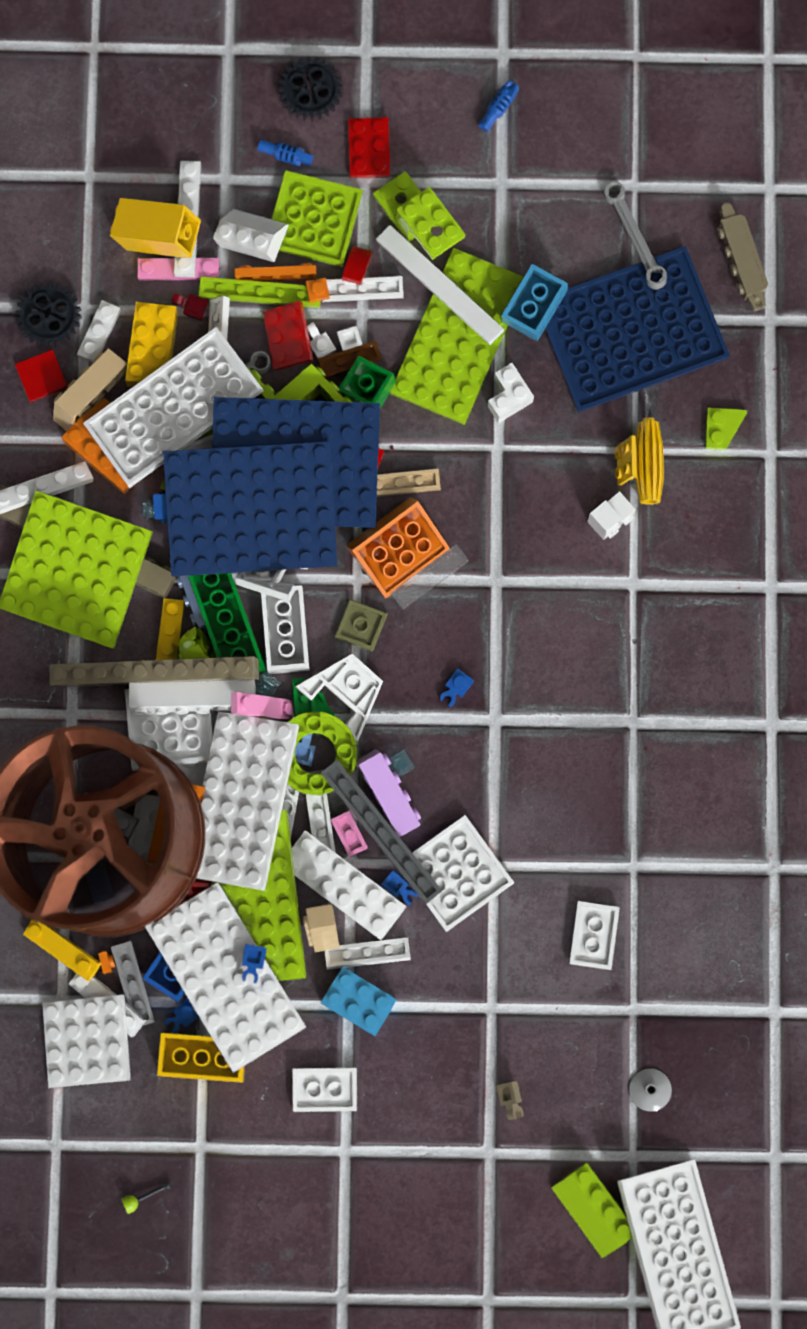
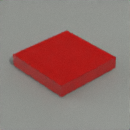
[15,350,67,403]

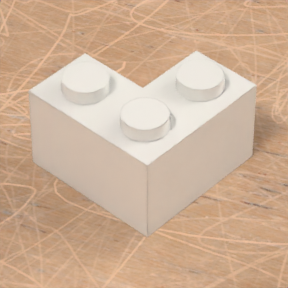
[488,363,534,423]
[587,492,636,540]

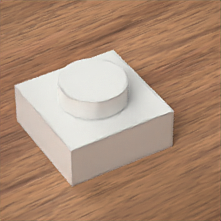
[337,326,362,351]

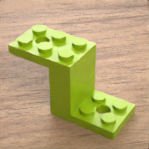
[373,171,466,260]
[247,364,351,402]

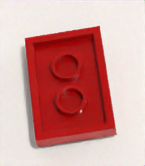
[348,117,390,179]
[263,301,313,371]

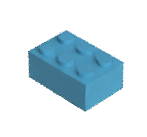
[501,264,568,341]
[321,967,397,1036]

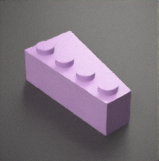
[356,749,421,837]

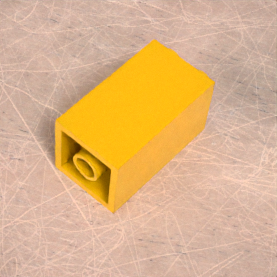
[110,198,201,258]

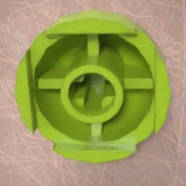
[178,627,217,659]

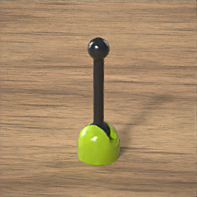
[121,1181,171,1214]

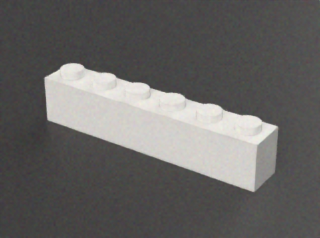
[129,680,256,715]

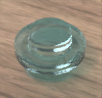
[141,499,154,520]

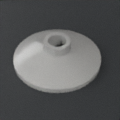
[629,1069,672,1111]

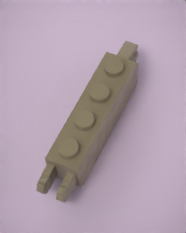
[717,203,768,311]

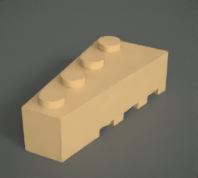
[53,348,127,431]
[303,904,340,952]

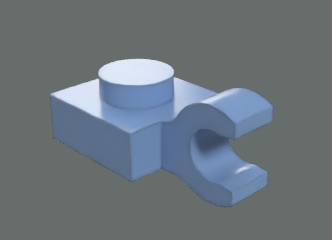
[295,734,316,767]

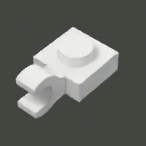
[307,323,336,359]

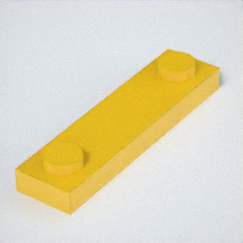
[23,920,101,981]

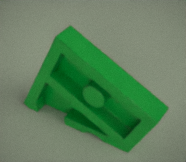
[291,678,335,717]

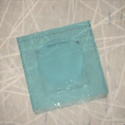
[255,671,281,697]
[389,750,415,778]

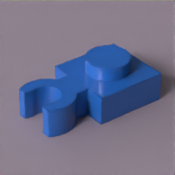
[440,669,474,707]
[380,868,418,905]
[242,944,267,984]
[164,999,199,1034]

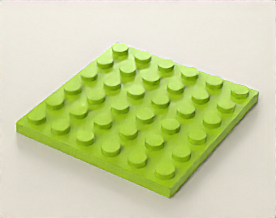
[0,491,153,649]

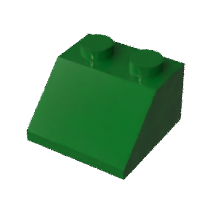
[339,356,396,409]

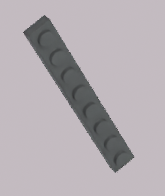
[320,760,442,904]

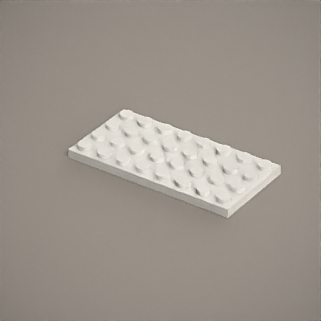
[83,327,263,488]
[196,711,299,891]
[145,883,306,1073]
[618,1160,741,1329]

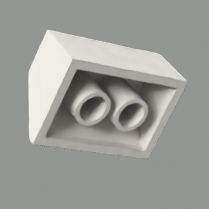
[213,209,288,262]

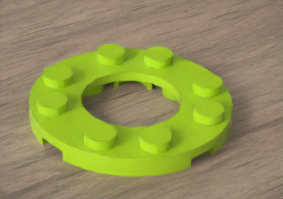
[287,712,357,795]

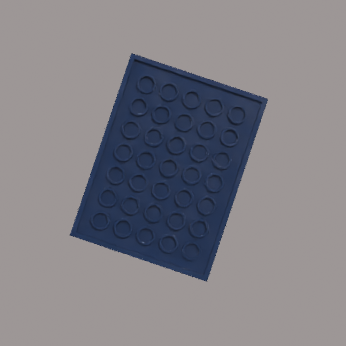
[545,246,730,413]
[212,397,380,528]
[163,441,338,577]

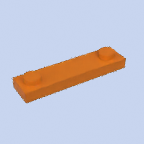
[235,263,317,281]

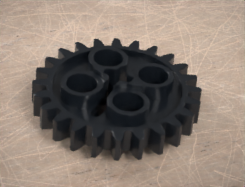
[278,56,343,122]
[15,282,82,348]

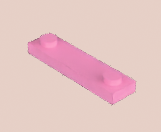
[138,258,219,281]
[231,692,294,722]

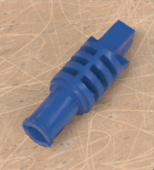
[478,80,519,132]
[257,139,313,166]

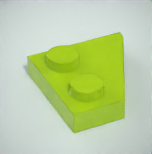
[705,408,747,450]

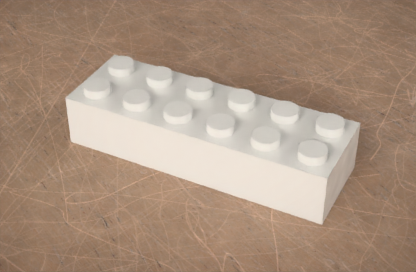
[292,830,406,940]

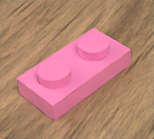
[331,811,368,858]

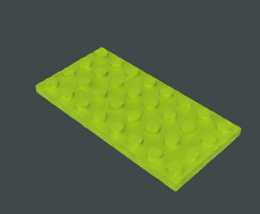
[390,248,524,425]
[211,810,307,981]

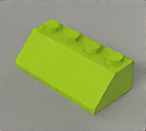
[551,1162,633,1258]

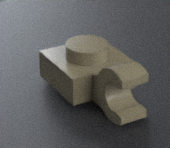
[496,1081,524,1120]

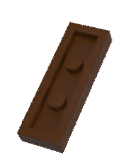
[318,341,382,379]

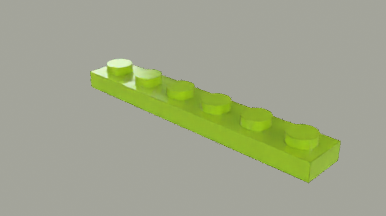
[199,276,321,308]

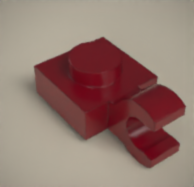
[171,293,209,321]

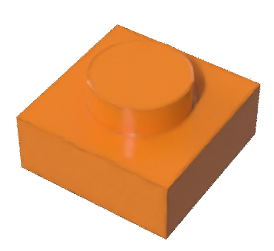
[306,278,330,303]
[98,951,116,975]

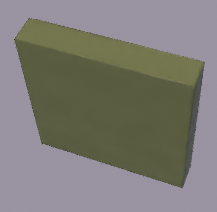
[334,599,388,652]

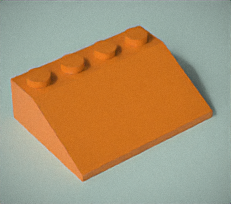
[61,398,134,495]
[345,497,451,598]

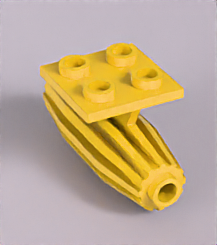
[615,417,664,505]

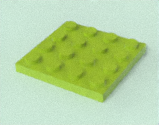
[272,170,363,267]

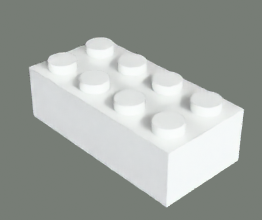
[261,585,310,674]

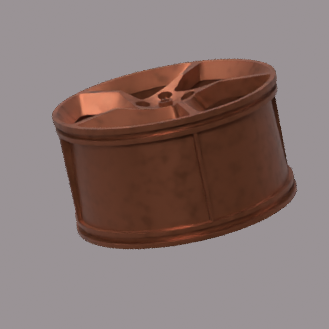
[0,726,206,937]

